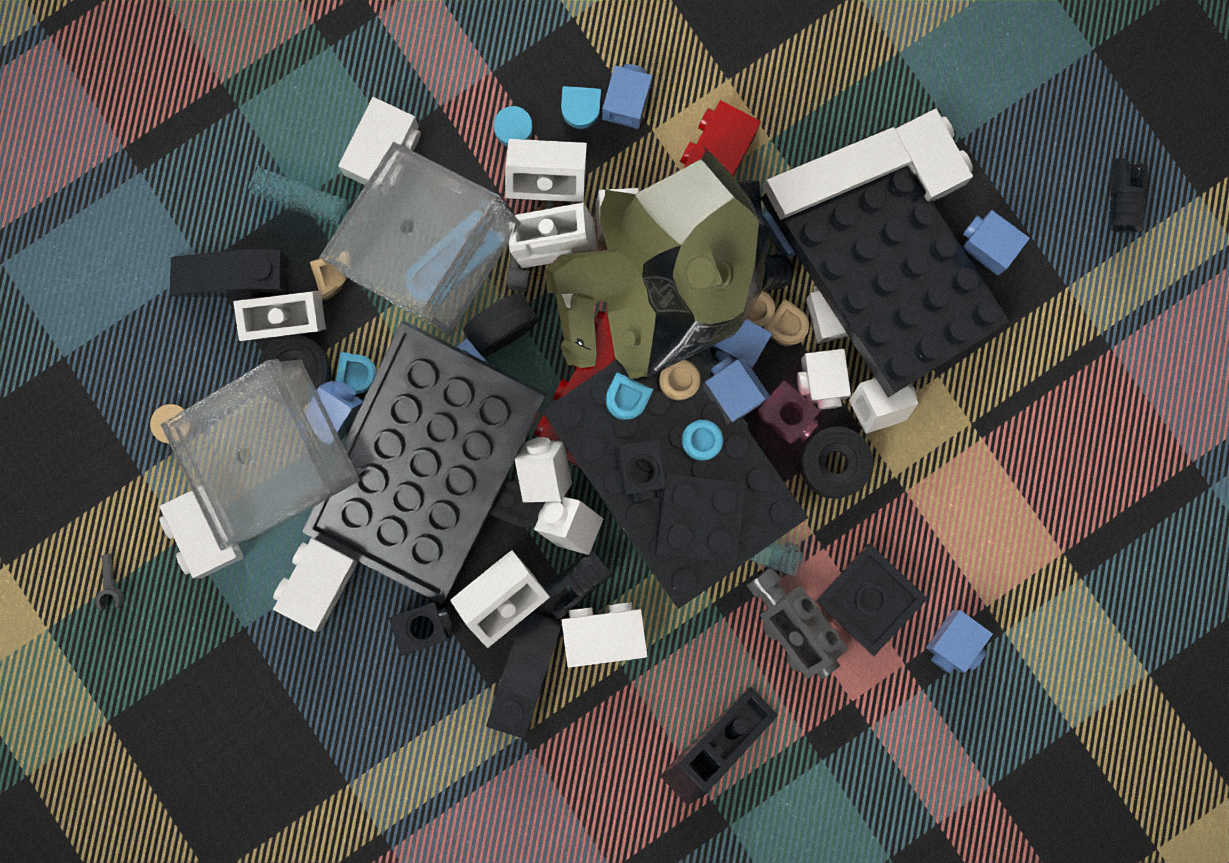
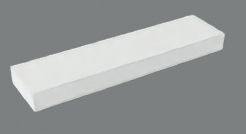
[762,127,912,220]

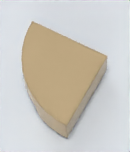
[310,250,351,301]

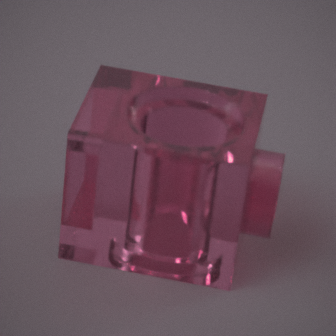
[755,381,820,444]

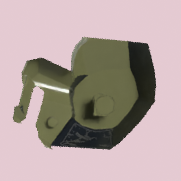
[545,145,768,380]

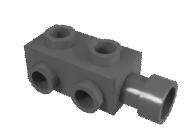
[746,566,848,679]

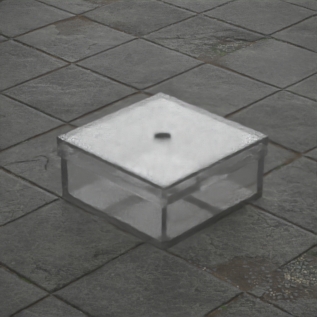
[319,141,521,336]
[160,359,360,551]

